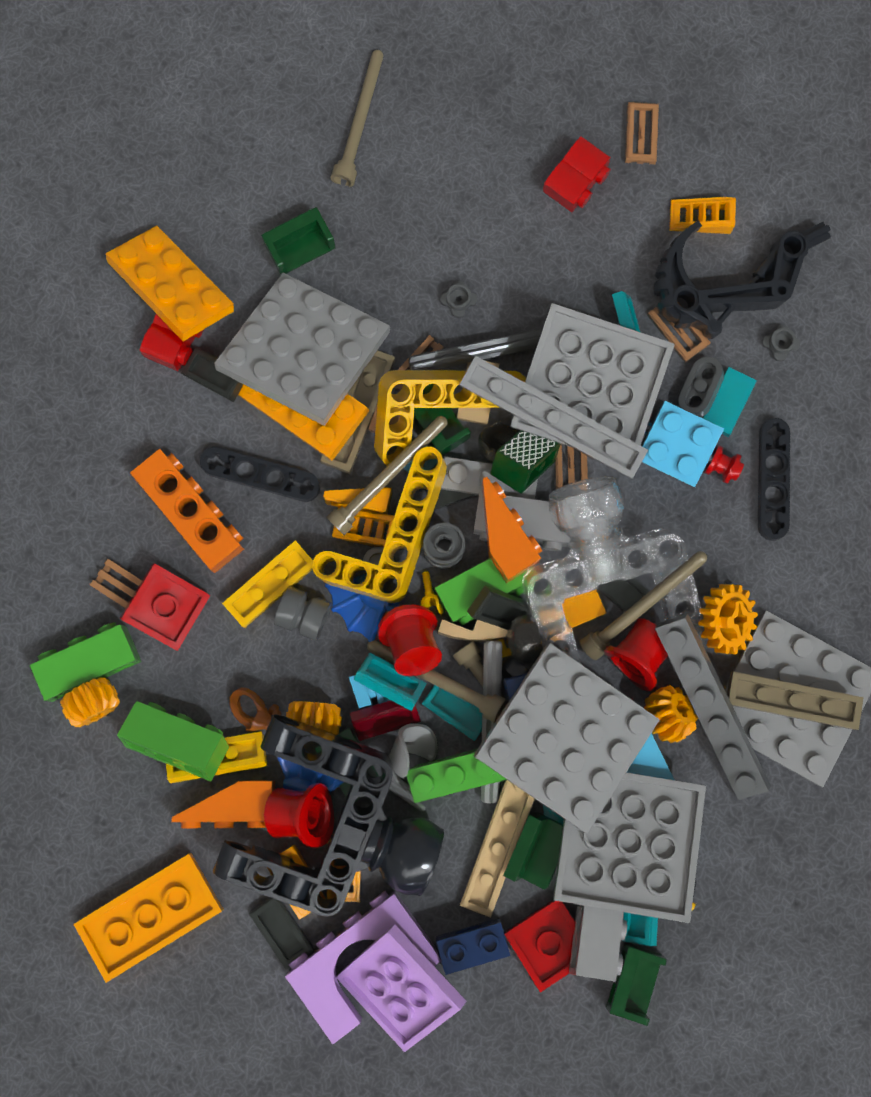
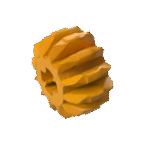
[60,677,120,727]
[644,685,698,743]
[286,701,342,735]

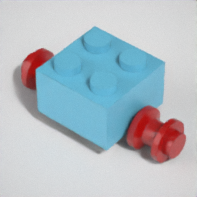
[641,401,744,487]

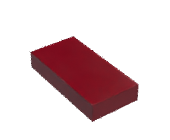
[350,700,421,741]

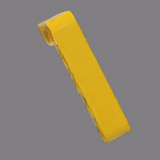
[374,370,526,466]
[312,446,447,603]

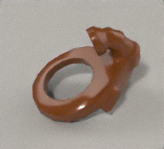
[229,687,282,732]

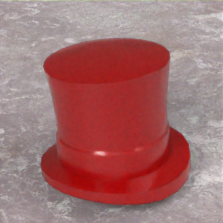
[377,604,442,676]
[604,618,668,691]
[264,783,334,848]

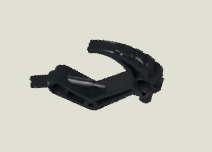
[654,221,831,339]

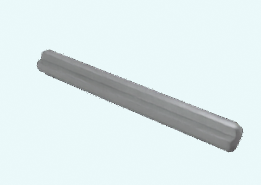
[481,641,502,803]

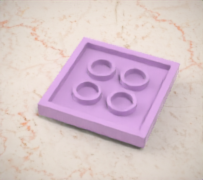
[336,924,467,1052]

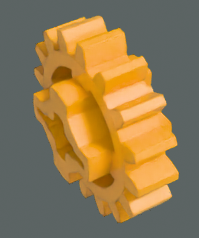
[698,584,758,654]

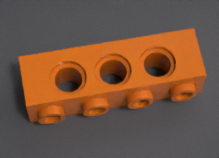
[130,449,244,573]

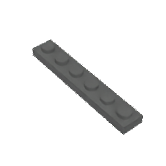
[655,613,771,800]

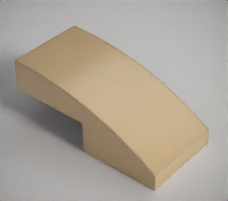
[438,620,508,642]

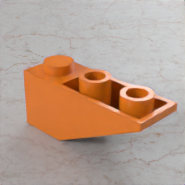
[482,477,542,583]
[172,780,275,829]

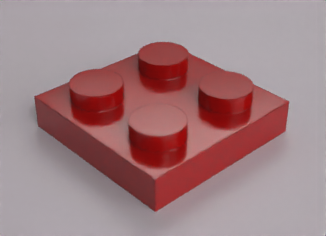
[120,563,211,651]
[504,900,576,993]

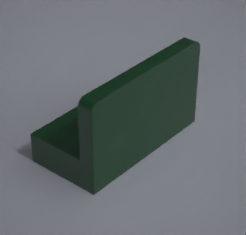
[503,812,563,890]

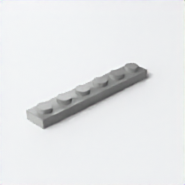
[459,356,648,479]

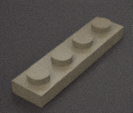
[320,350,395,474]
[727,671,864,730]

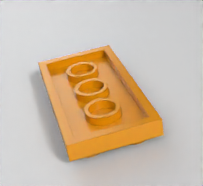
[106,225,234,341]
[238,384,369,461]
[73,853,224,983]

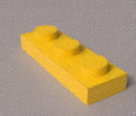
[222,540,313,628]
[166,731,267,783]

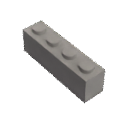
[473,492,607,556]
[569,904,627,982]

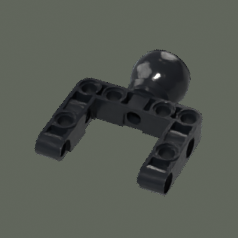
[213,714,444,917]

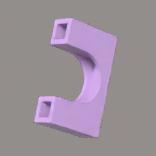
[285,891,441,1044]

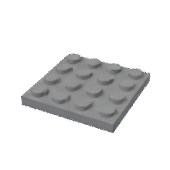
[215,273,390,426]
[510,303,675,448]
[724,611,871,787]
[473,643,660,834]
[553,772,706,923]

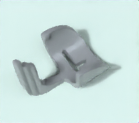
[389,723,437,811]

